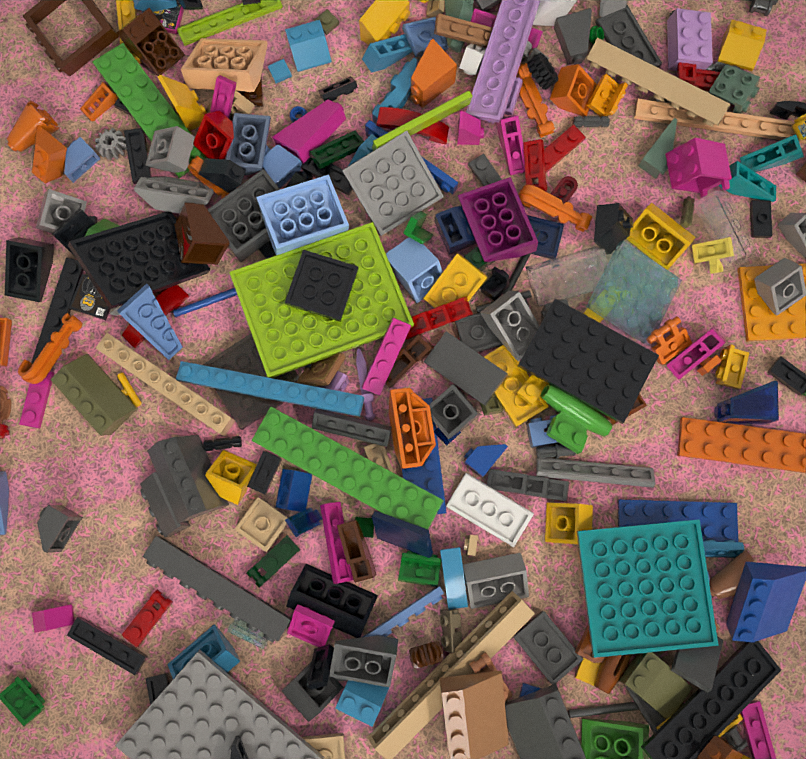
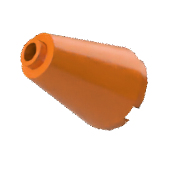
[7,100,59,152]

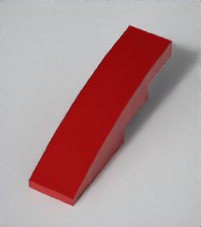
[405,297,473,340]

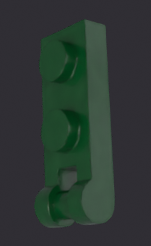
[246,535,301,588]

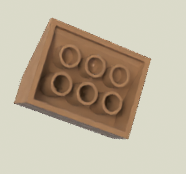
[439,671,509,759]

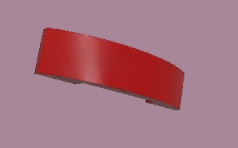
[678,62,747,91]
[376,107,449,145]
[122,285,190,348]

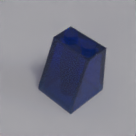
[714,381,779,425]

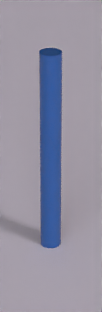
[173,288,237,317]

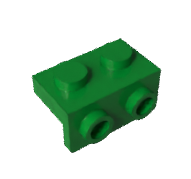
[398,551,442,587]
[0,676,45,727]

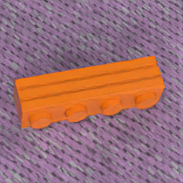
[0,318,12,367]

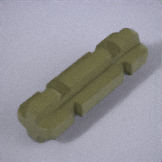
[680,196,695,228]

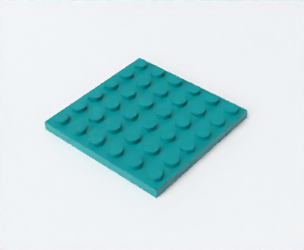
[577,519,719,658]

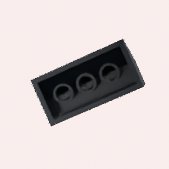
[286,564,378,638]

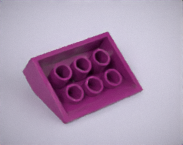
[458,177,538,262]

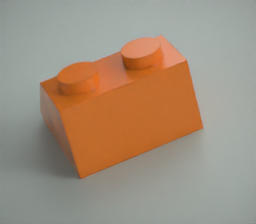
[550,64,597,117]
[32,126,67,184]

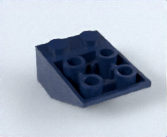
[434,206,476,255]

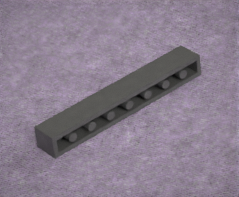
[143,536,292,642]

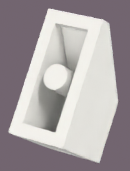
[459,44,486,75]

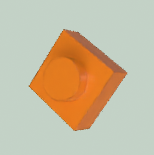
[697,355,722,376]

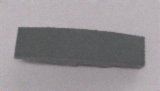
[487,469,570,502]

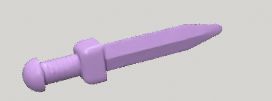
[356,348,376,421]

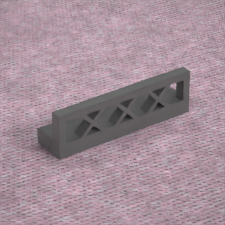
[312,408,392,447]

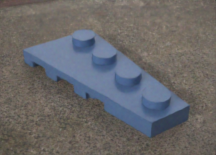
[117,284,183,360]

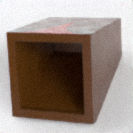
[175,203,230,265]

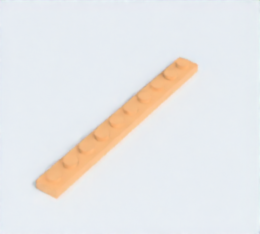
[634,99,806,144]

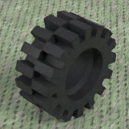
[527,53,558,90]

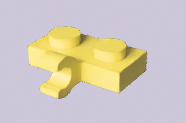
[692,237,734,274]

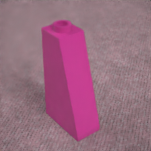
[272,100,346,163]

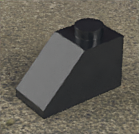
[198,158,246,193]

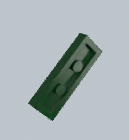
[309,130,364,169]

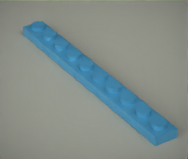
[176,361,364,417]

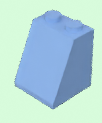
[386,237,443,303]

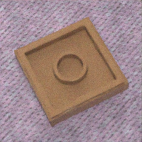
[296,353,346,386]

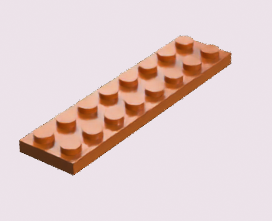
[677,417,806,473]

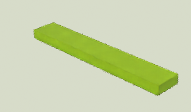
[177,0,283,46]
[372,91,473,150]

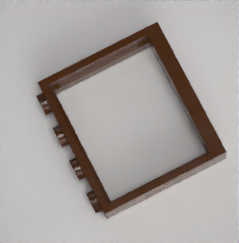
[23,0,119,77]

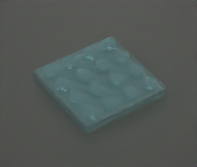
[586,240,682,345]

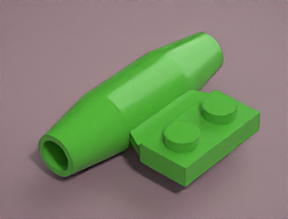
[540,384,612,454]

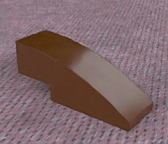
[385,334,434,388]
[337,520,377,583]

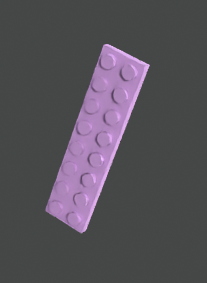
[466,0,540,123]

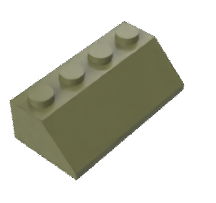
[50,354,138,436]

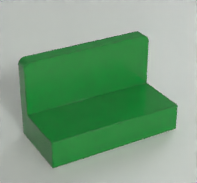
[403,211,433,244]

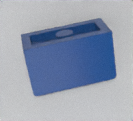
[275,469,312,512]

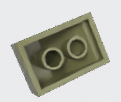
[619,652,693,719]

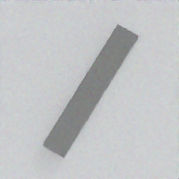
[536,457,656,488]

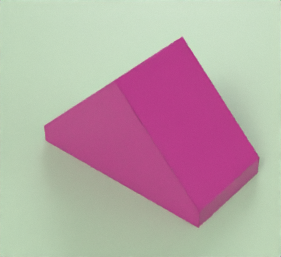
[32,604,75,633]

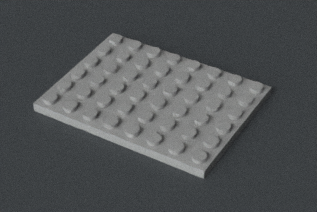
[115,649,325,759]

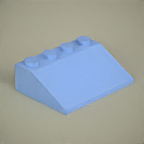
[256,175,349,255]

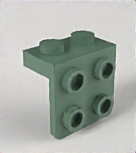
[709,65,760,114]

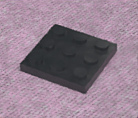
[285,250,359,322]

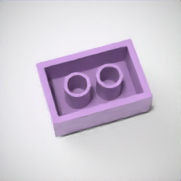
[667,8,713,71]

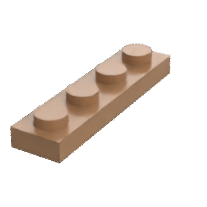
[434,13,493,48]

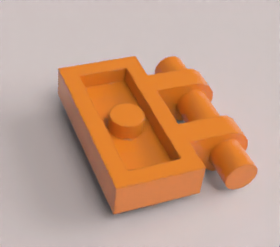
[646,316,692,365]

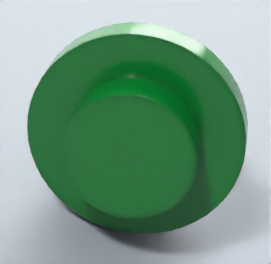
[589,26,604,45]

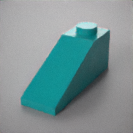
[740,134,804,172]
[719,161,776,202]

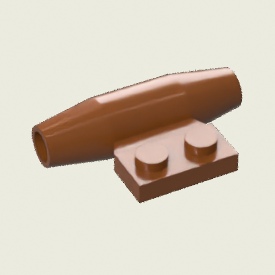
[575,625,633,694]

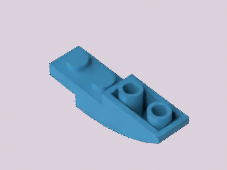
[372,57,417,123]

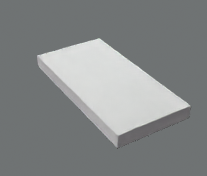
[446,473,534,547]

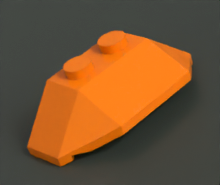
[389,388,436,469]

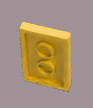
[423,253,488,308]

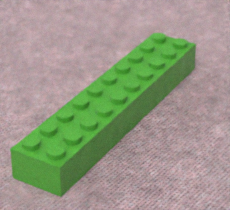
[251,407,444,530]

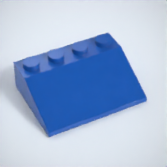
[726,562,806,642]

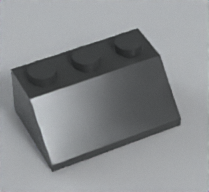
[140,472,190,537]

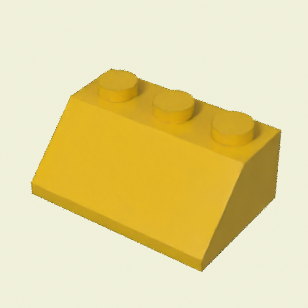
[359,0,410,45]
[626,202,696,271]

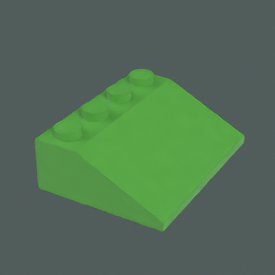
[581,718,649,759]

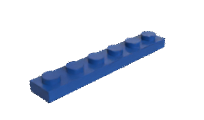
[365,120,458,194]

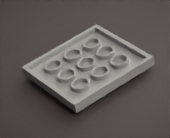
[342,131,444,236]

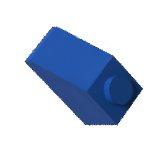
[464,444,508,478]

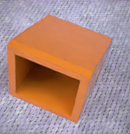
[410,39,457,108]

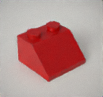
[193,110,234,159]

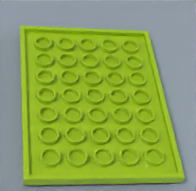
[229,222,414,378]

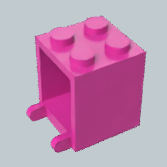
[665,138,732,200]

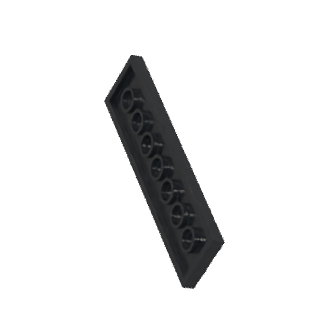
[641,641,781,759]

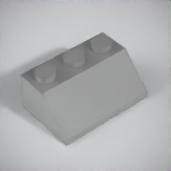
[463,553,529,609]

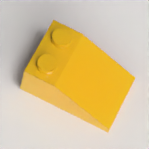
[157,75,207,131]

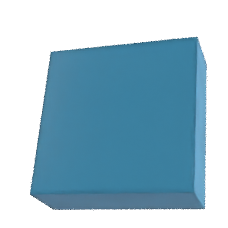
[268,59,292,84]

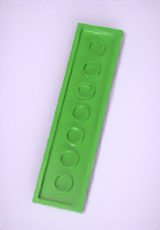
[92,43,207,178]

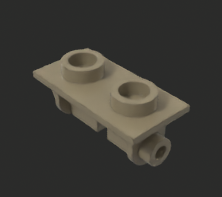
[440,609,462,653]

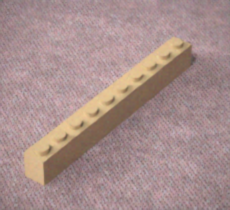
[368,591,535,759]

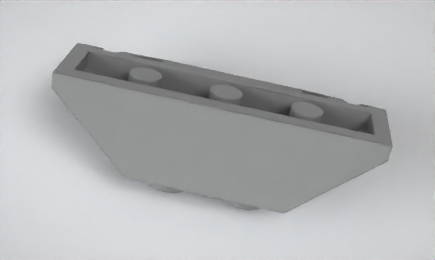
[134,176,214,214]

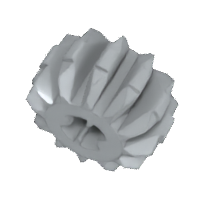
[95,128,127,161]

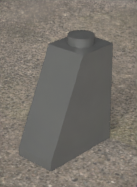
[554,8,592,65]

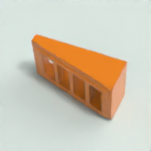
[80,82,118,122]

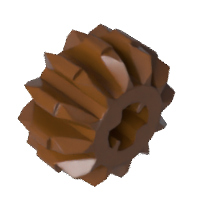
[409,641,444,668]

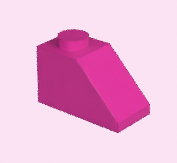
[457,111,484,145]

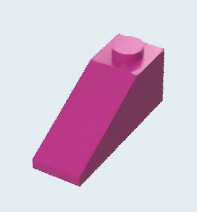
[496,115,525,176]
[666,326,726,380]

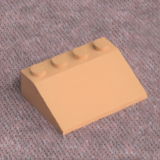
[181,38,268,92]

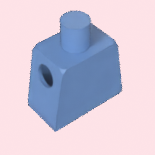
[262,145,302,189]

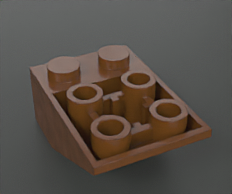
[116,8,185,76]

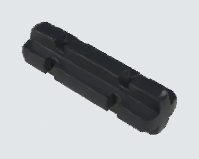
[203,436,242,451]

